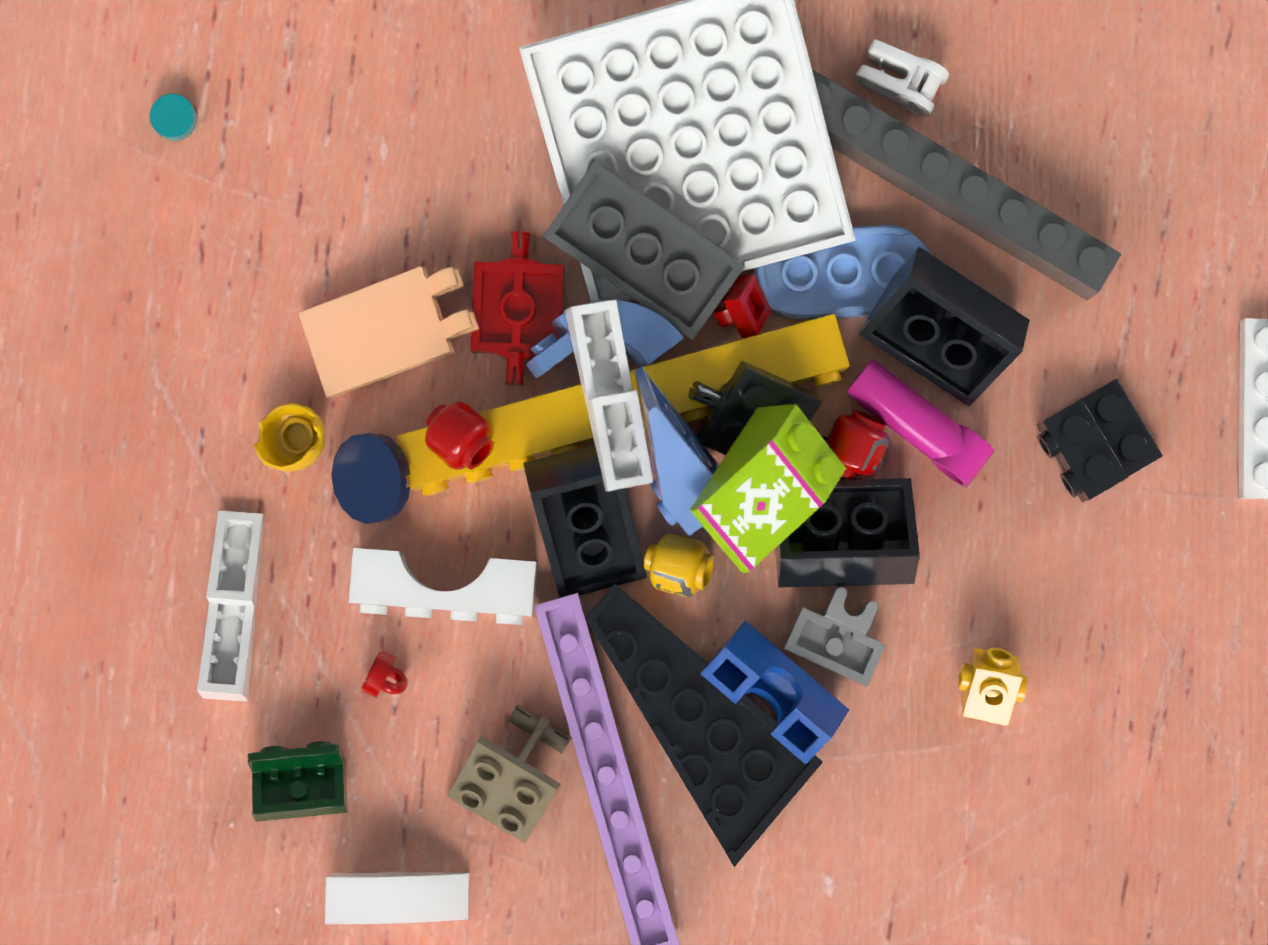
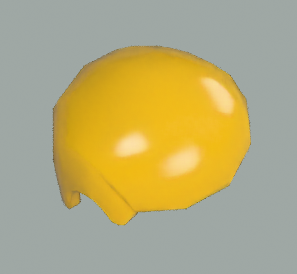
[254,402,325,472]

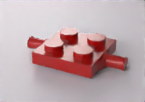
[470,231,565,386]

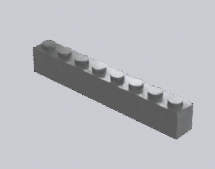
[812,69,1121,301]

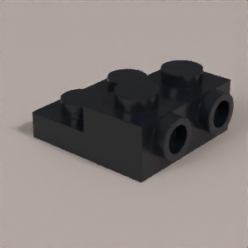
[1037,379,1163,502]

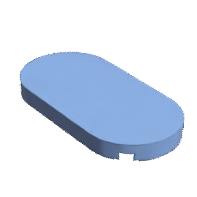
[754,225,931,320]

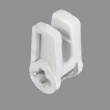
[854,39,949,116]

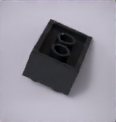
[523,444,647,598]

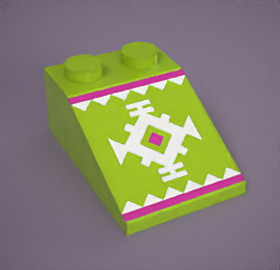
[690,404,846,573]

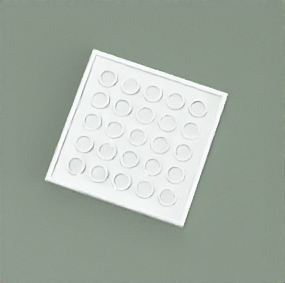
[519,0,856,302]

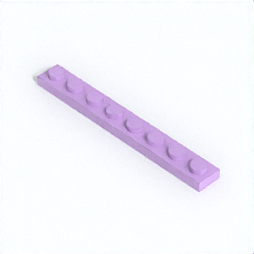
[534,593,680,945]

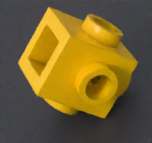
[957,648,1027,726]

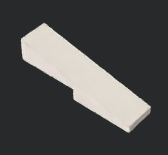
[564,299,653,491]
[197,510,265,702]

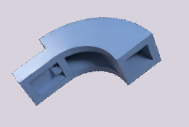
[526,300,684,379]

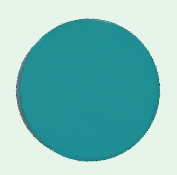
[149,94,197,141]

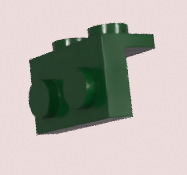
[248,741,347,822]

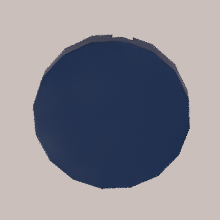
[331,433,410,524]

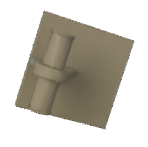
[447,705,572,843]

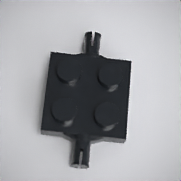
[688,360,827,455]

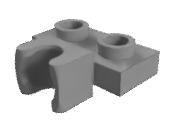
[783,586,886,687]

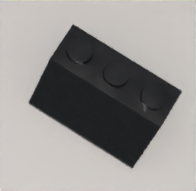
[859,247,1030,407]
[775,478,920,588]

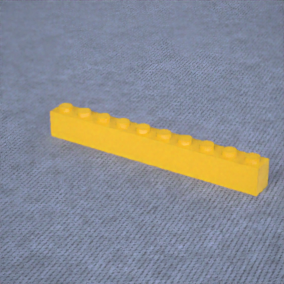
[396,314,850,496]

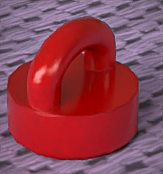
[361,651,408,698]

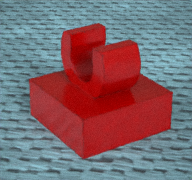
[713,273,772,338]

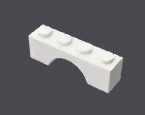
[348,548,538,625]

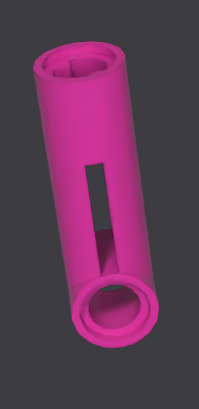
[845,358,995,488]

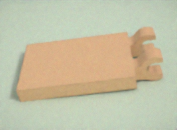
[298,266,479,398]

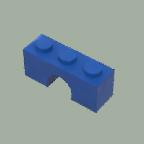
[701,621,849,764]

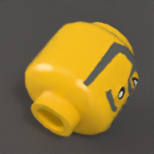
[644,533,715,597]

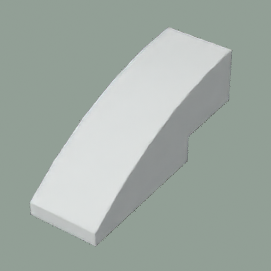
[325,871,469,924]

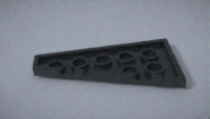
[585,583,823,867]

